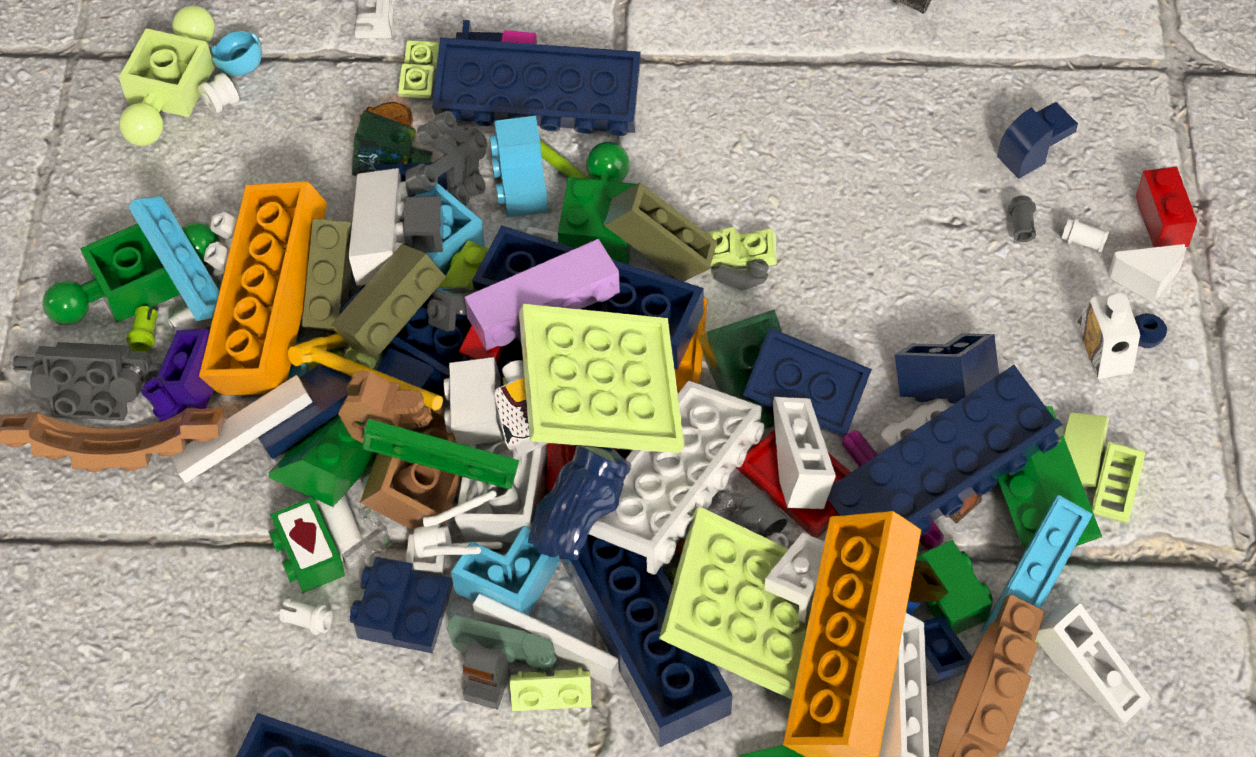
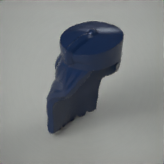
[528,445,632,560]

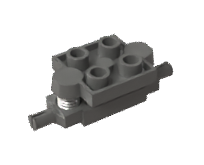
[13,342,162,421]

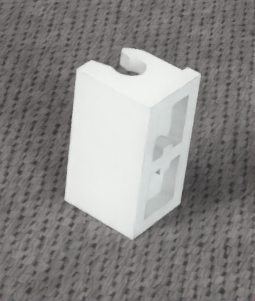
[355,0,395,38]

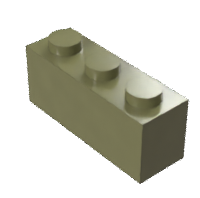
[604,183,717,282]
[302,219,352,332]
[331,244,446,359]

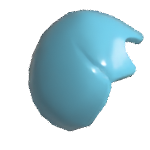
[212,31,262,76]

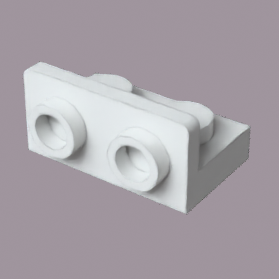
[764,532,825,624]

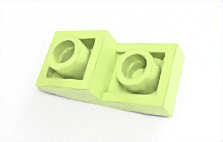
[398,41,440,98]
[706,227,777,268]
[1064,413,1109,487]

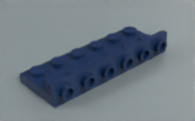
[432,37,641,136]
[828,365,1064,537]

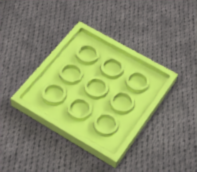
[519,304,684,453]
[659,507,809,700]

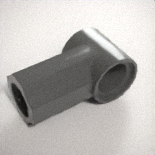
[725,490,788,538]

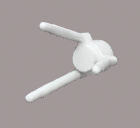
[414,490,502,558]

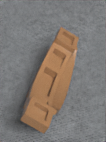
[0,408,225,472]
[937,594,1046,757]

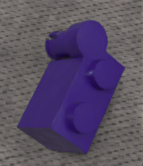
[141,329,214,422]

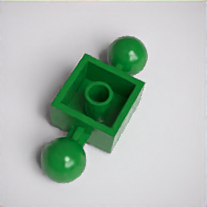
[558,142,636,265]
[42,222,220,326]

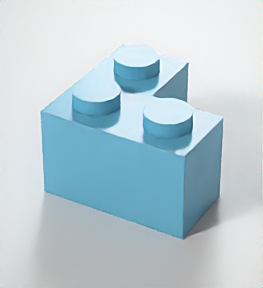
[489,116,548,218]
[414,183,485,276]
[452,526,560,615]

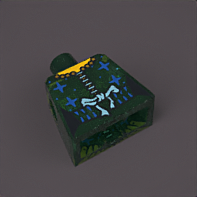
[352,110,433,176]

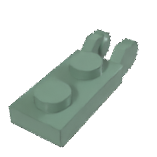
[447,615,558,673]

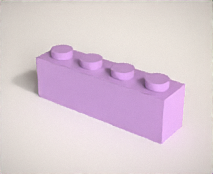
[464,239,620,351]

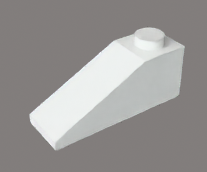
[773,397,836,509]
[1036,603,1151,724]

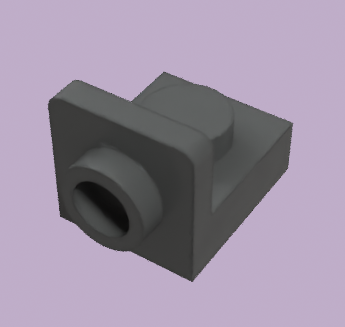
[427,286,479,331]

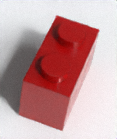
[1135,166,1197,248]

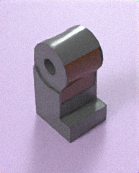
[463,640,511,710]

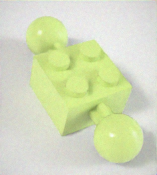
[119,5,215,146]

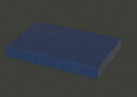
[741,327,872,438]
[258,364,351,459]

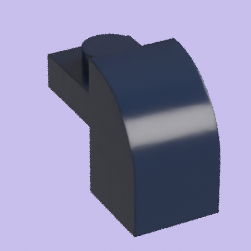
[997,102,1078,179]

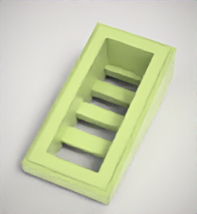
[1091,442,1146,524]

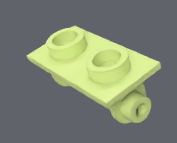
[510,667,592,711]

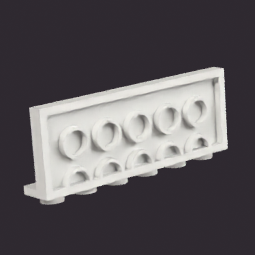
[589,381,764,575]

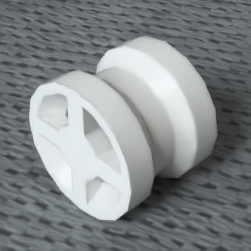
[198,73,239,114]

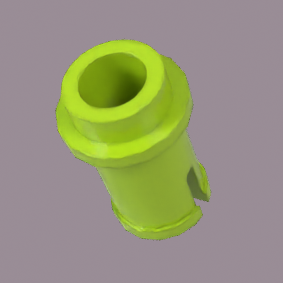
[126,306,158,352]

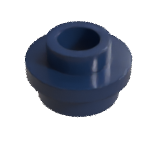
[1135,313,1167,348]

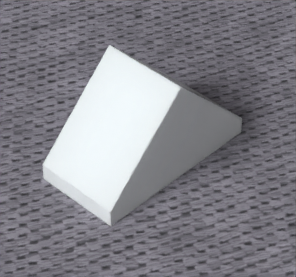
[1108,244,1186,303]

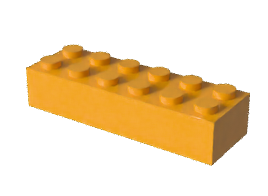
[199,181,327,395]
[783,511,921,757]

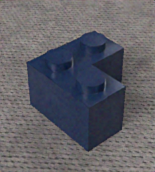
[895,333,999,404]

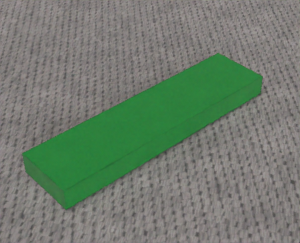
[363,419,519,490]

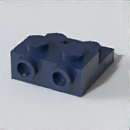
[350,557,453,654]

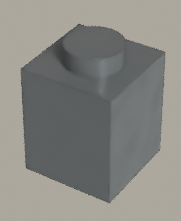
[403,195,444,253]

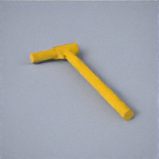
[288,333,443,410]

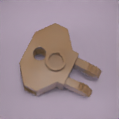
[338,371,433,443]

